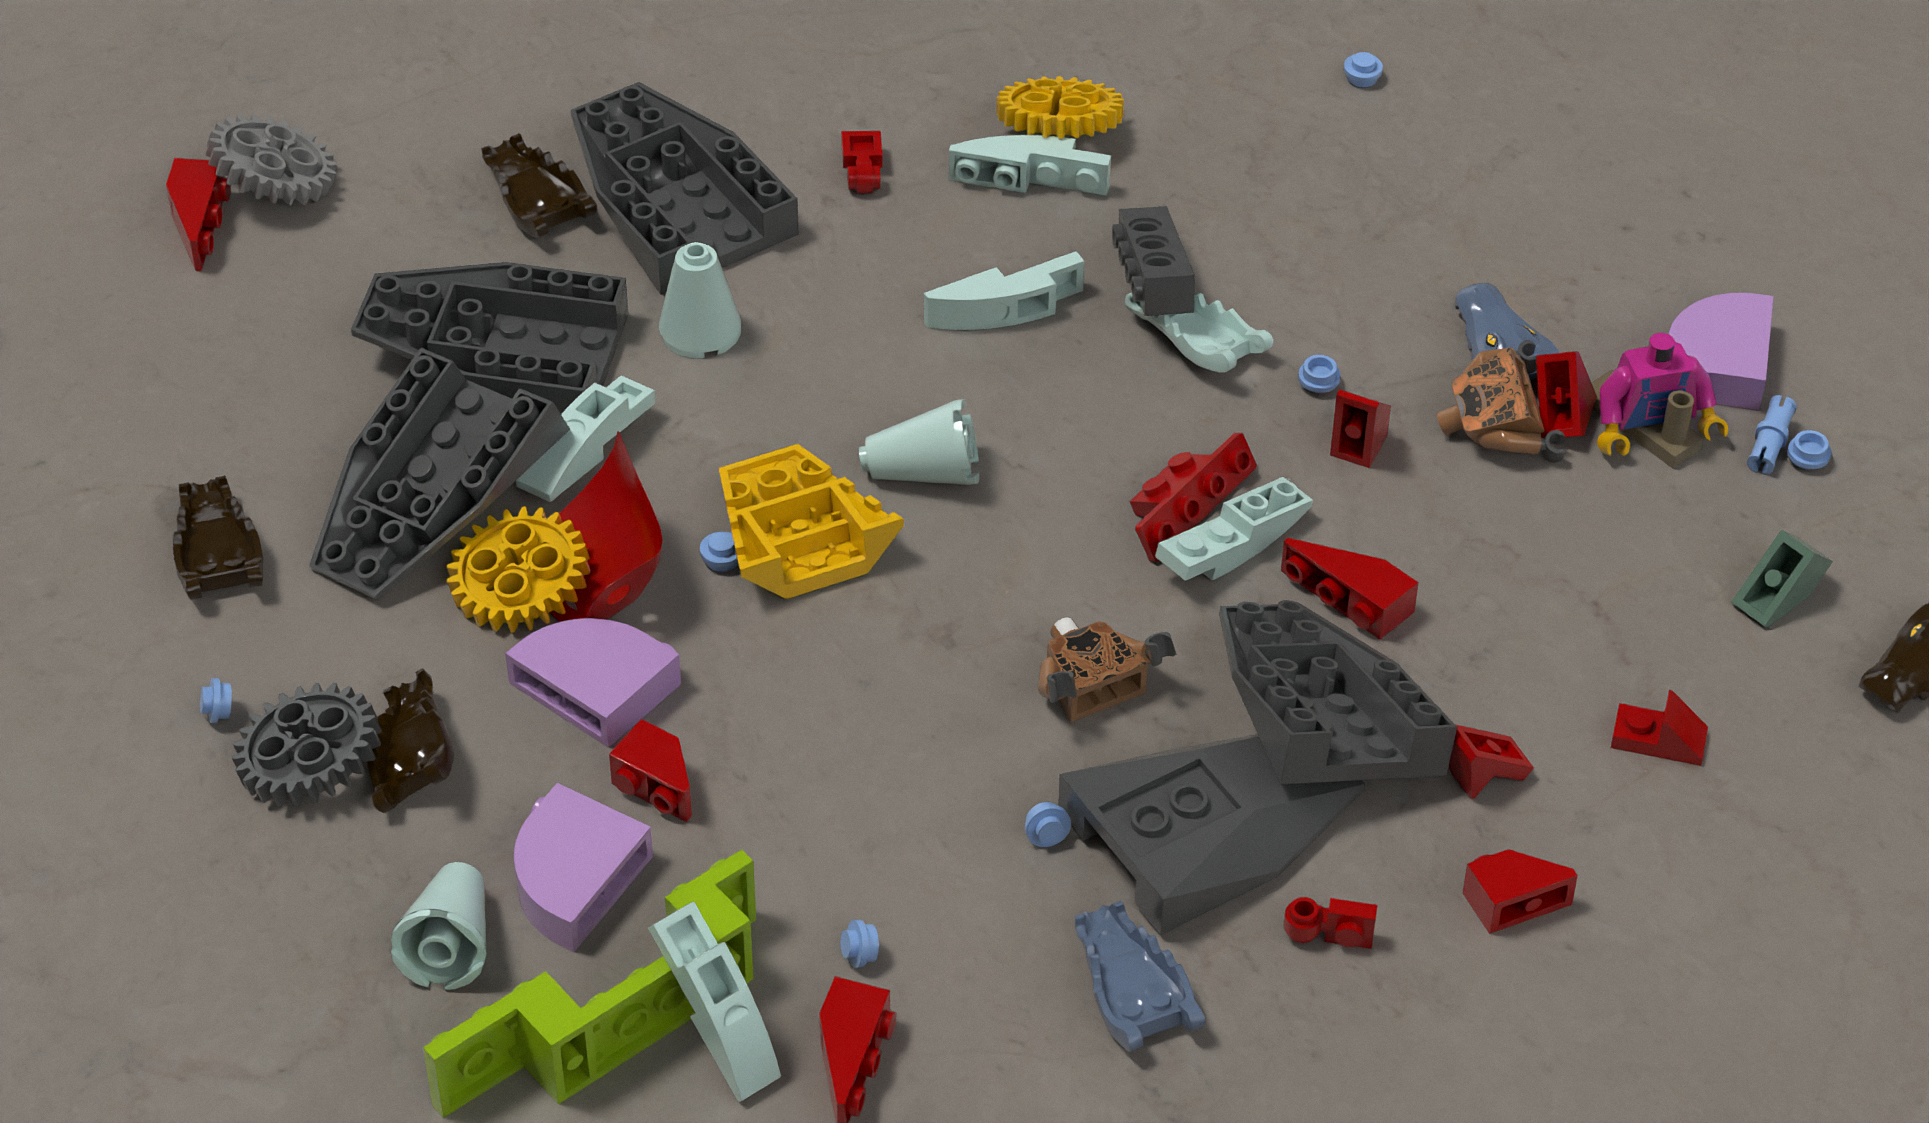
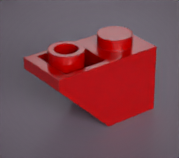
[609,719,692,822]

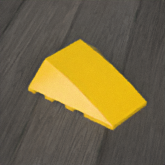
[719,444,904,599]

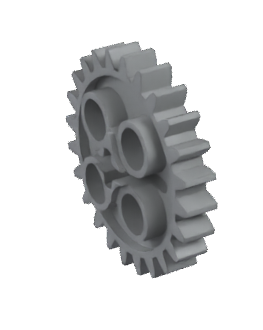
[206,114,337,206]

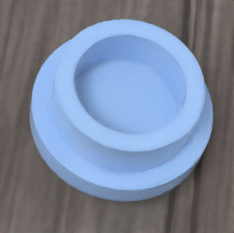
[1344,52,1383,87]
[1298,355,1340,393]
[1787,430,1831,469]
[700,532,738,572]
[200,678,232,723]
[1025,802,1071,847]
[840,920,879,968]

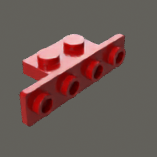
[1129,433,1257,562]

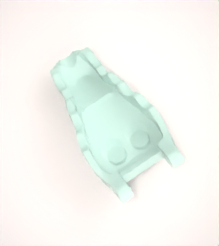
[1125,292,1274,372]

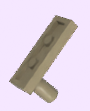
[1591,370,1704,469]

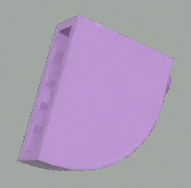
[1669,293,1774,410]
[505,618,681,748]
[514,783,653,952]

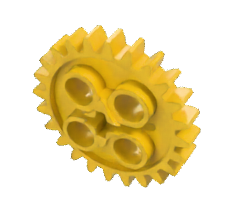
[996,76,1124,139]
[446,506,590,633]

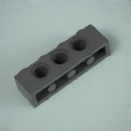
[1112,206,1195,316]

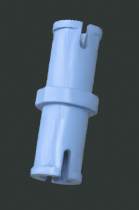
[1747,395,1797,474]

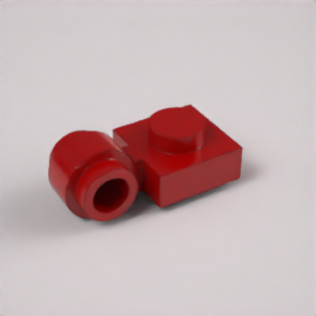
[841,131,883,194]
[1283,897,1378,949]

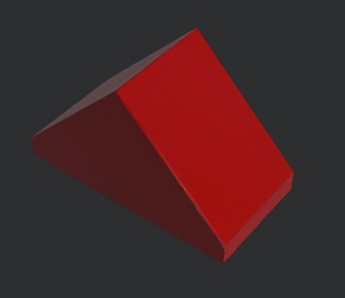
[1536,351,1597,438]

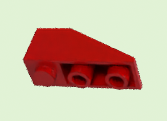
[166,158,231,271]
[1281,538,1419,640]
[819,976,897,1123]

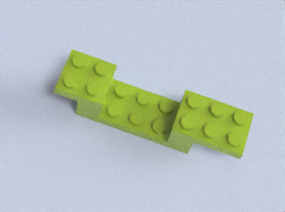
[423,849,756,1118]

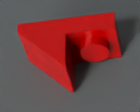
[1610,690,1708,766]
[1449,724,1534,799]

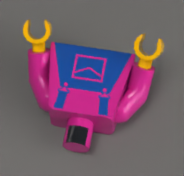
[1597,333,1728,456]

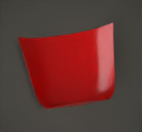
[550,431,663,622]

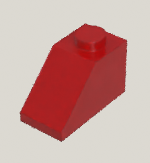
[1330,389,1391,468]
[1462,849,1578,934]

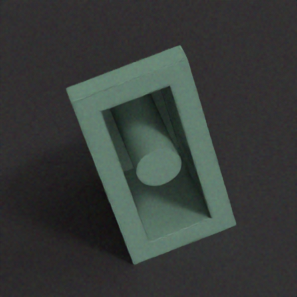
[1731,530,1833,628]

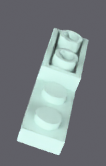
[949,135,1111,196]
[924,251,1084,330]
[516,375,655,502]
[1155,477,1313,581]
[648,901,781,1102]

